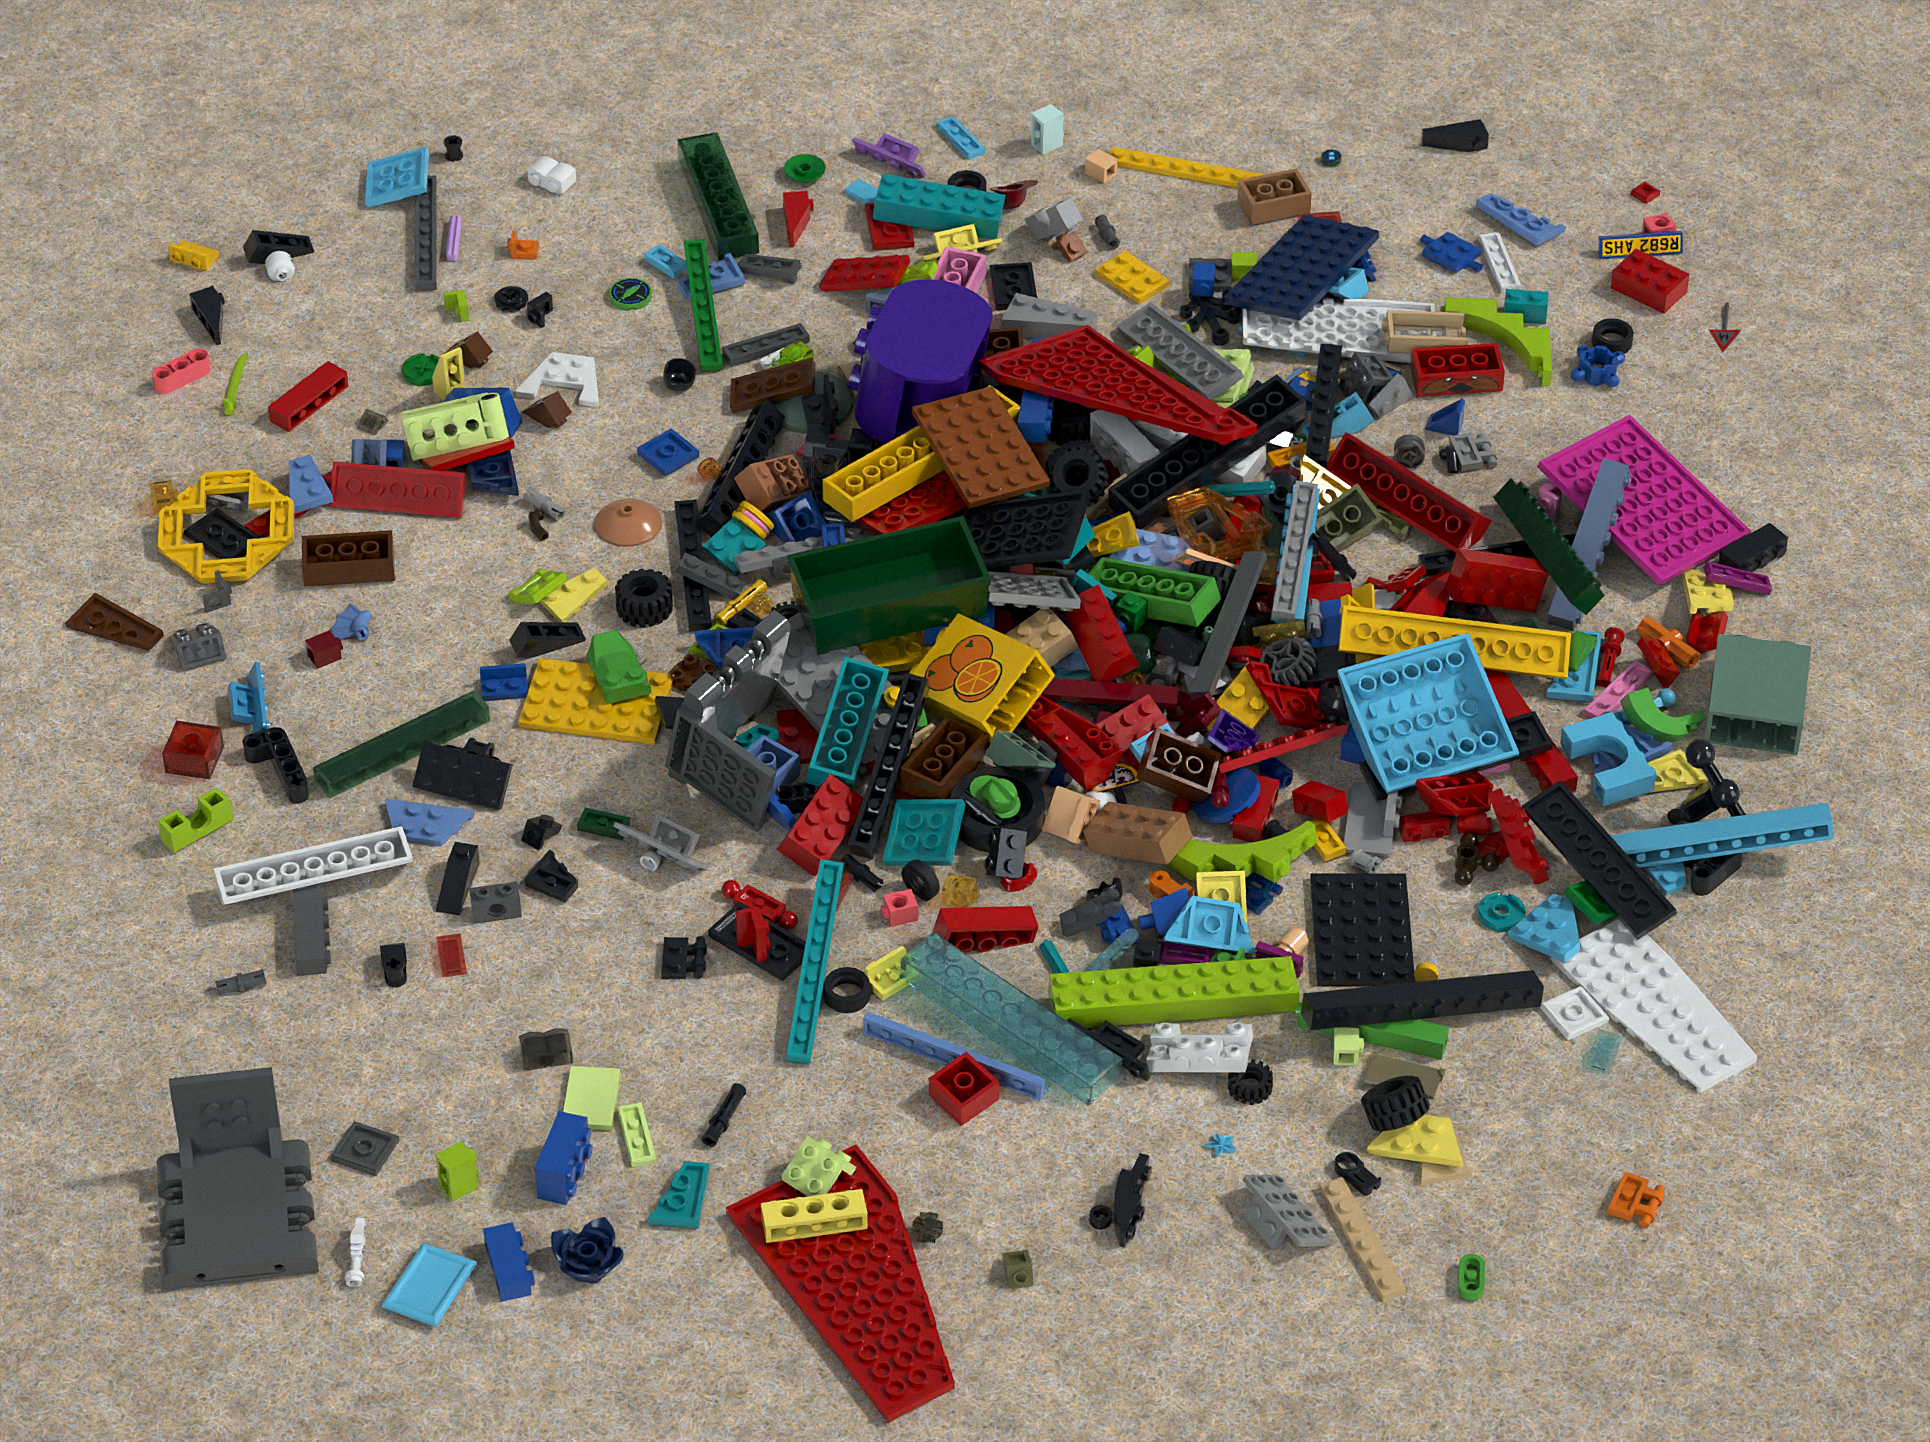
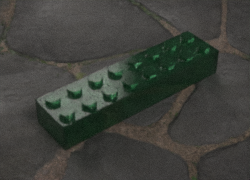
[677,132,759,261]

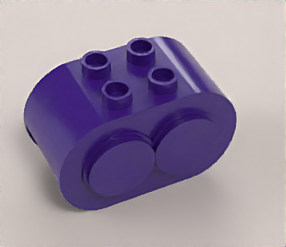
[848,279,993,444]

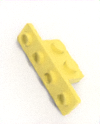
[918,224,1002,263]

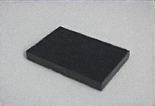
[990,262,1037,311]
[184,508,261,559]

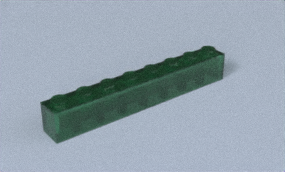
[313,690,490,799]

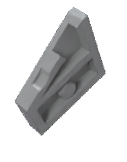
[1368,373,1414,418]

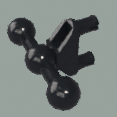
[1667,739,1746,824]

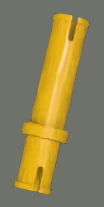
[713,579,768,626]

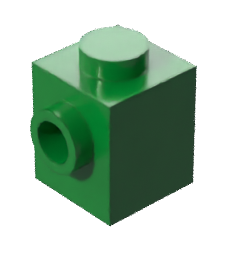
[1116,592,1148,633]

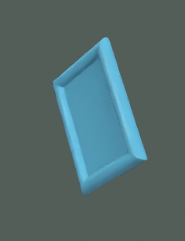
[381,1243,477,1327]

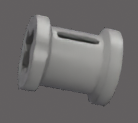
[1349,847,1381,874]

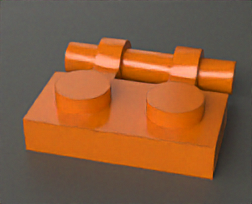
[1607,1172,1665,1228]

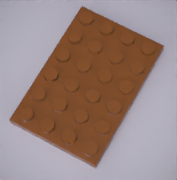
[912,386,1050,509]

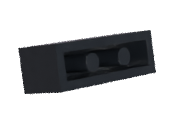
[1718,523,1788,572]

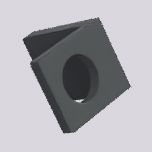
[203,571,232,613]
[1145,659,1180,687]

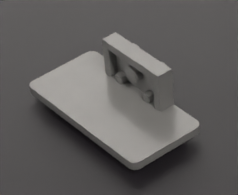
[1344,782,1402,857]
[613,815,709,871]
[1243,1174,1333,1249]

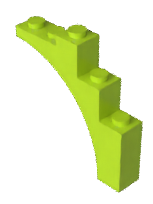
[1165,821,1317,883]

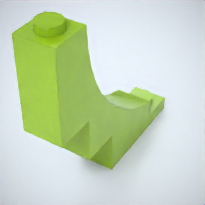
[1440,297,1552,386]

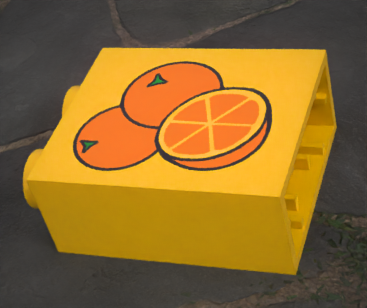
[909,613,1055,743]

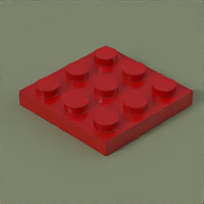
[1096,694,1177,781]

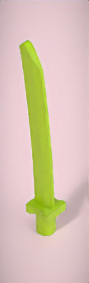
[223,353,248,415]

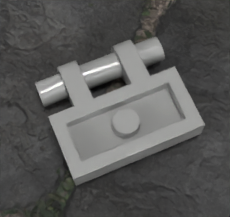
[1449,433,1497,472]

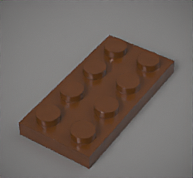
[730,357,816,413]

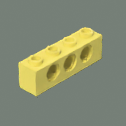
[761,1189,868,1243]

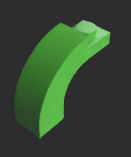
[1620,688,1706,742]

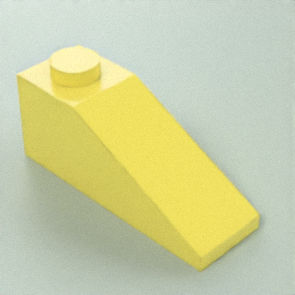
[432,347,465,402]

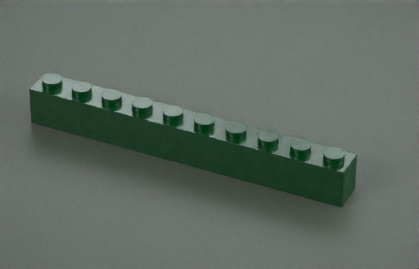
[1493,478,1605,615]

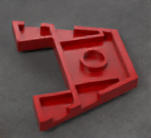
[1246,661,1325,730]

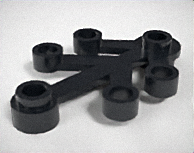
[1180,290,1240,346]

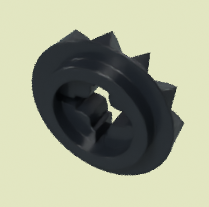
[494,286,529,312]

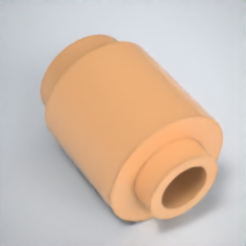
[1276,927,1309,955]

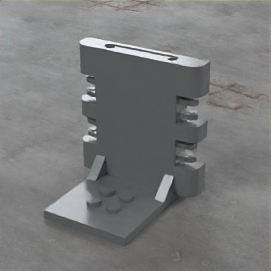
[665,610,791,832]
[156,1067,319,1290]

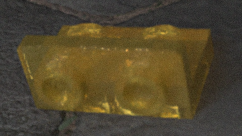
[1253,619,1307,648]

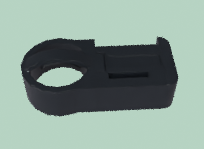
[1334,1152,1381,1196]

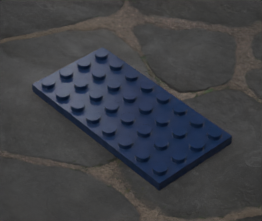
[1224,215,1379,321]

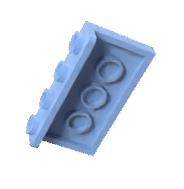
[1109,529,1208,573]

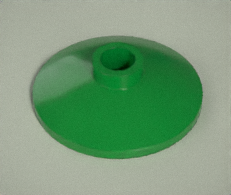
[784,154,826,182]

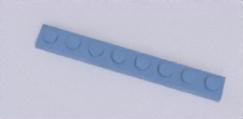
[863,1012,1045,1101]

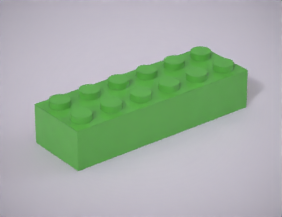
[1088,557,1221,627]

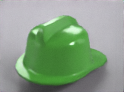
[970,775,1021,819]

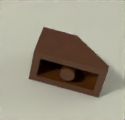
[442,331,493,368]
[522,391,572,428]

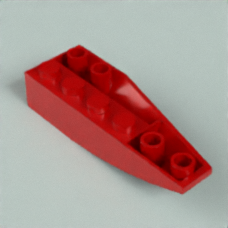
[1390,571,1450,617]

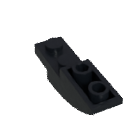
[1114,1153,1152,1247]

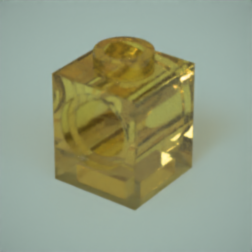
[942,873,980,908]

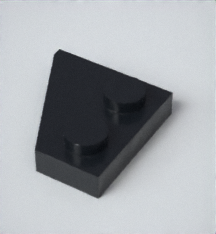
[524,850,578,903]

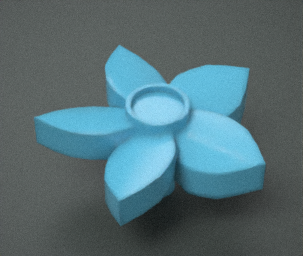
[1205,1133,1235,1157]

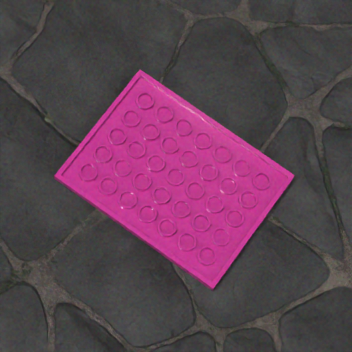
[1537,415,1752,586]

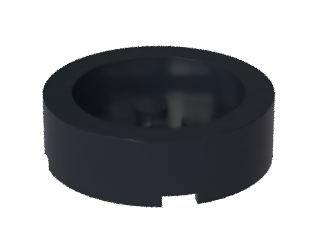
[950,767,1045,853]

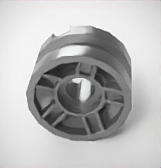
[1394,434,1425,468]

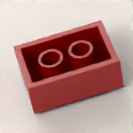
[1611,249,1690,314]

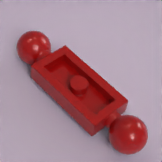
[721,880,798,930]

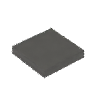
[331,1121,399,1176]

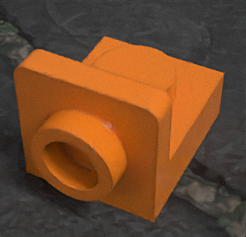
[507,231,539,259]

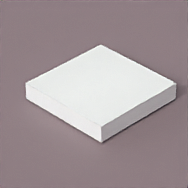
[1540,986,1609,1040]

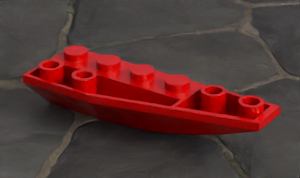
[1022,695,1123,791]

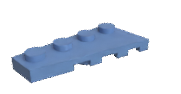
[1476,193,1566,246]

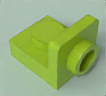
[443,290,470,322]

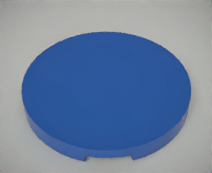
[1192,768,1261,823]

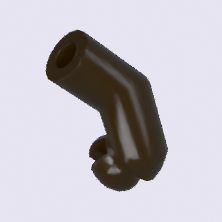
[528,509,549,541]

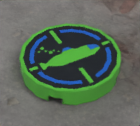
[609,278,652,310]

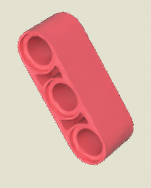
[152,348,211,394]

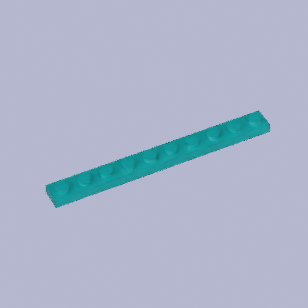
[785,859,844,1065]

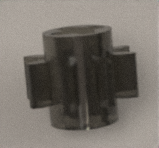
[912,1212,943,1243]

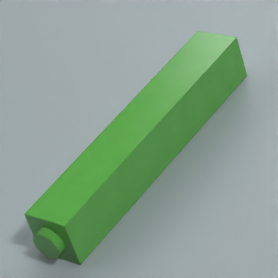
[1295,1002,1449,1060]

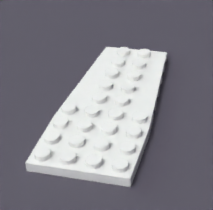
[1242,299,1436,363]
[1550,919,1757,1093]

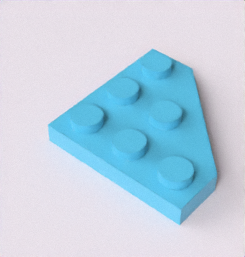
[1508,893,1581,963]

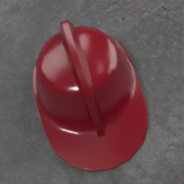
[989,180,1038,210]

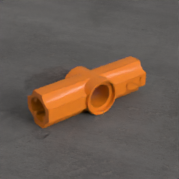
[1637,616,1700,669]

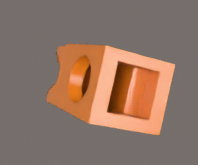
[1149,870,1193,899]

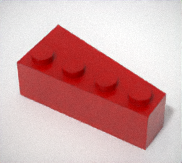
[929,906,1039,961]

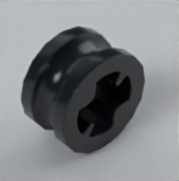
[1089,1205,1112,1230]

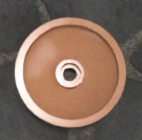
[595,499,662,547]

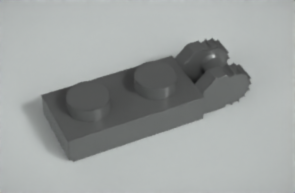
[1059,889,1121,937]

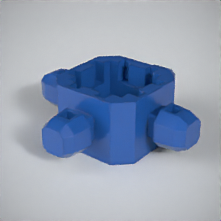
[1570,345,1625,388]

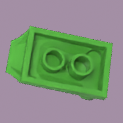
[586,630,651,704]

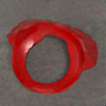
[1000,862,1038,892]

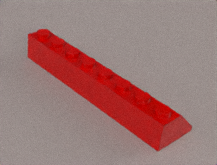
[1324,432,1492,553]

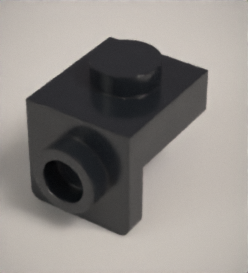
[527,291,553,328]
[521,814,562,850]

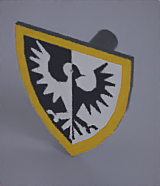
[1093,763,1140,804]

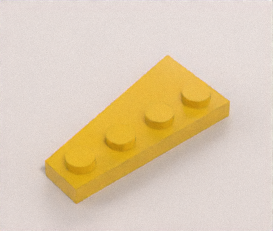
[1062,511,1140,565]

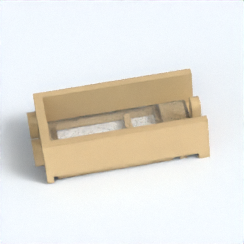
[1381,310,1468,354]

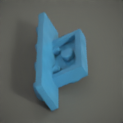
[227,662,269,733]

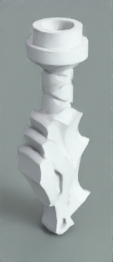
[345,1217,365,1286]

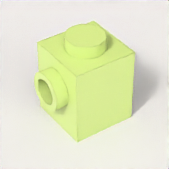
[1333,1027,1364,1066]

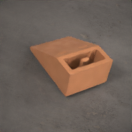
[734,454,811,514]

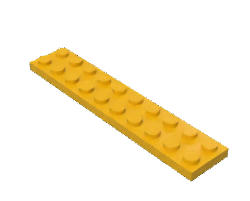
[1338,605,1571,680]

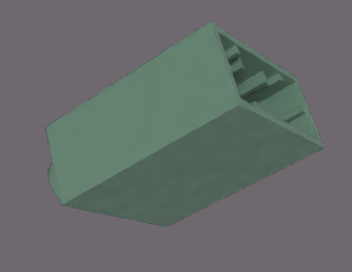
[1705,634,1811,755]

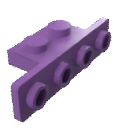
[852,133,926,178]

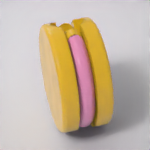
[732,501,774,541]

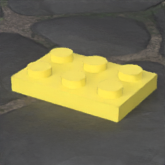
[1196,871,1247,923]

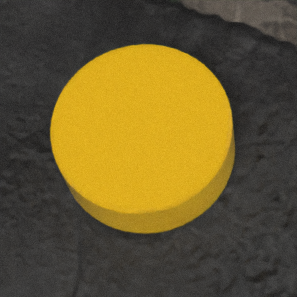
[1414,962,1439,982]

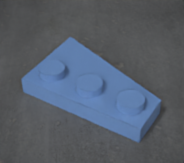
[678,253,745,300]
[289,455,333,514]

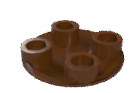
[670,654,716,692]

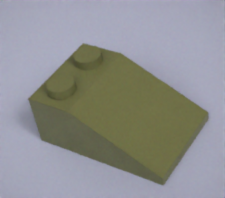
[1315,483,1383,552]

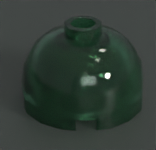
[1123,632,1158,679]

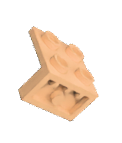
[1042,786,1100,845]

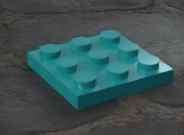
[883,799,965,866]

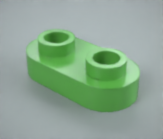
[1458,1254,1485,1301]

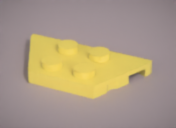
[1681,569,1734,614]
[1367,1115,1463,1167]

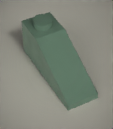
[986,730,1056,768]

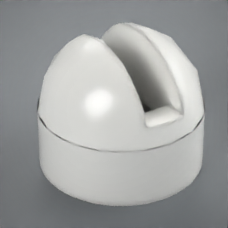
[640,850,661,871]

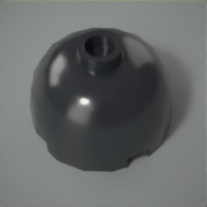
[1317,683,1350,725]

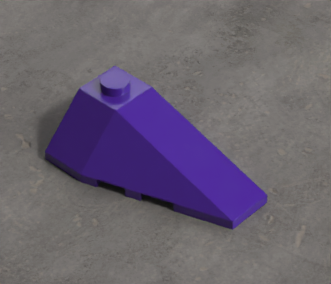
[1204,708,1260,752]

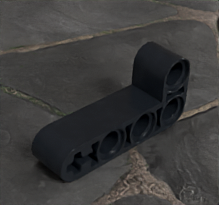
[242,727,309,804]

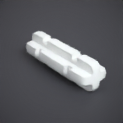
[759,344,799,370]

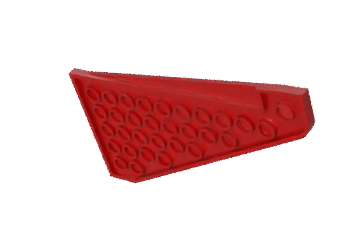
[979,325,1257,444]

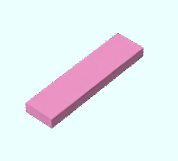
[1582,660,1654,719]

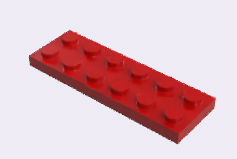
[329,462,466,518]
[1217,721,1348,773]

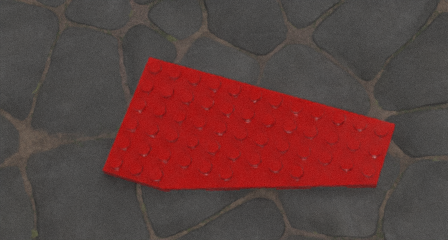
[726,1144,955,1423]

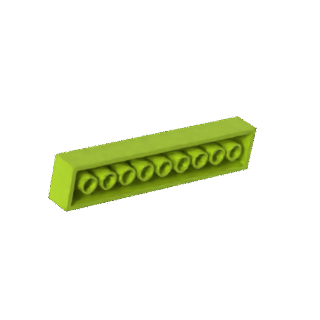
[1048,956,1300,1030]

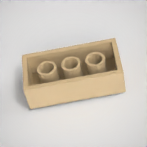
[1005,609,1079,668]

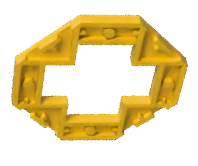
[158,469,294,584]

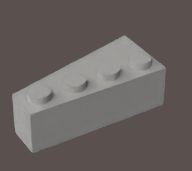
[1001,293,1097,340]

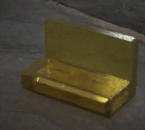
[1255,533,1279,585]

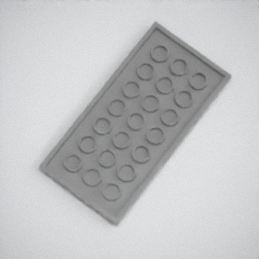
[749,612,926,777]

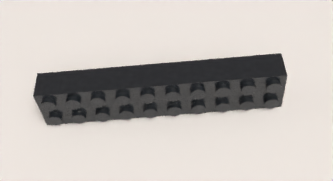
[1108,374,1306,529]

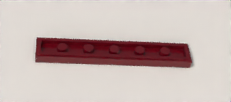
[1041,678,1178,709]

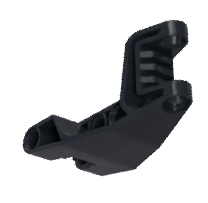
[803,423,875,511]

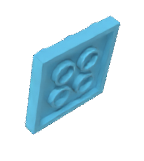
[365,147,429,208]

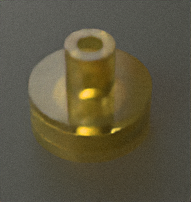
[751,591,775,614]

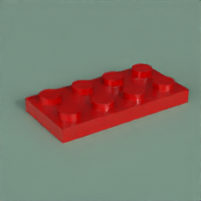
[819,255,911,292]

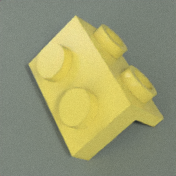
[865,946,921,1001]

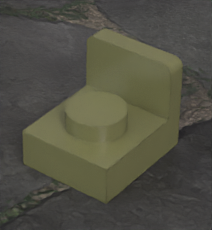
[1002,1250,1034,1289]

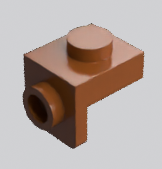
[1052,231,1088,263]

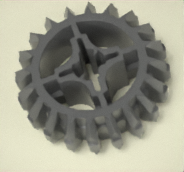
[1255,635,1316,686]

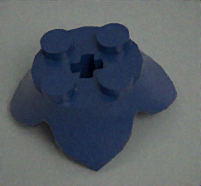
[551,1217,624,1284]

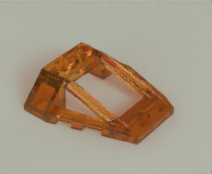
[1166,486,1273,562]

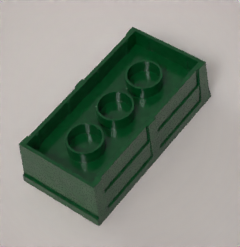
[786,516,991,655]

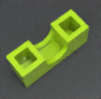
[158,787,233,853]

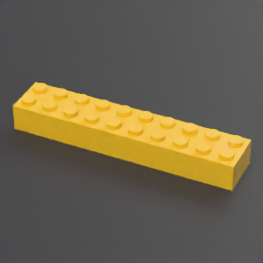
[823,385,1020,522]

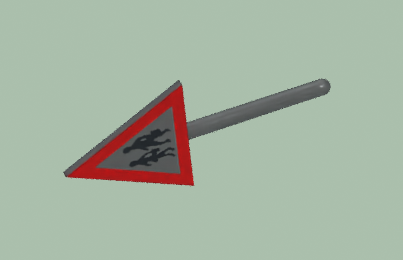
[1709,302,1741,352]

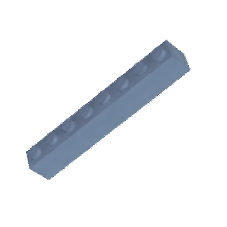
[1548,458,1632,630]

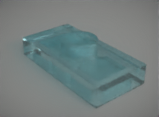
[1585,1029,1623,1076]

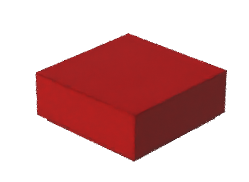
[1630,181,1660,204]

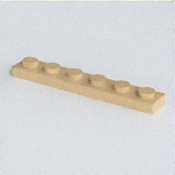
[1319,1177,1406,1302]

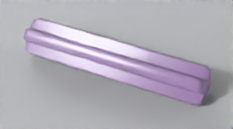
[446,215,462,261]

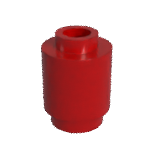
[1457,812,1492,836]

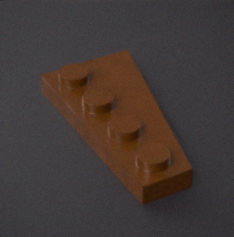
[65,593,164,651]

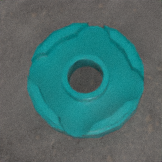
[1477,892,1526,932]

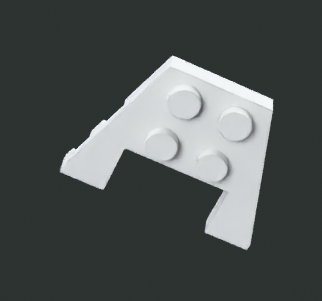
[516,352,599,408]

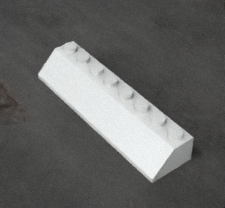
[214,826,413,905]

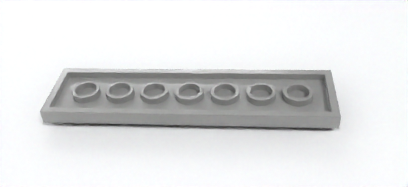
[1117,302,1244,400]

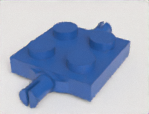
[1420,232,1483,273]

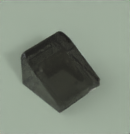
[357,409,389,435]

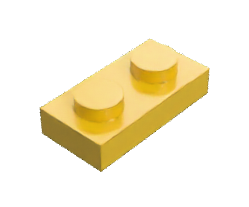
[1310,819,1346,862]

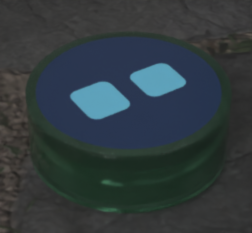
[1321,149,1342,168]

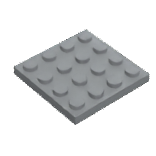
[988,571,1081,611]

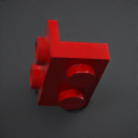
[1636,637,1680,688]
[735,907,770,962]

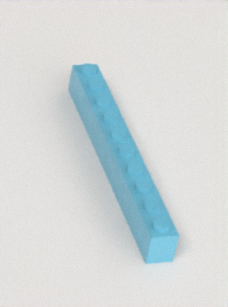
[1610,803,1834,868]

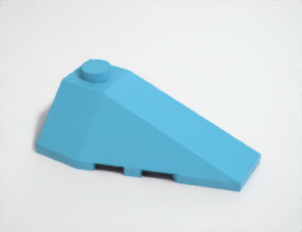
[1327,267,1369,300]

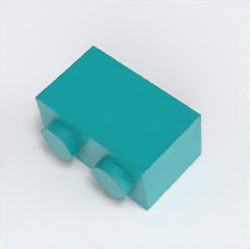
[1504,289,1549,324]

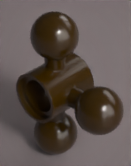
[1454,833,1500,886]

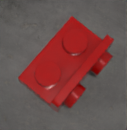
[1686,609,1728,654]
[1398,812,1450,842]

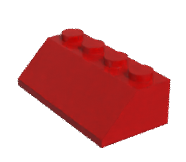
[1064,584,1140,682]

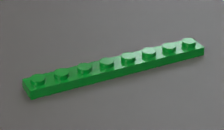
[684,239,723,372]

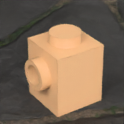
[1085,149,1118,184]

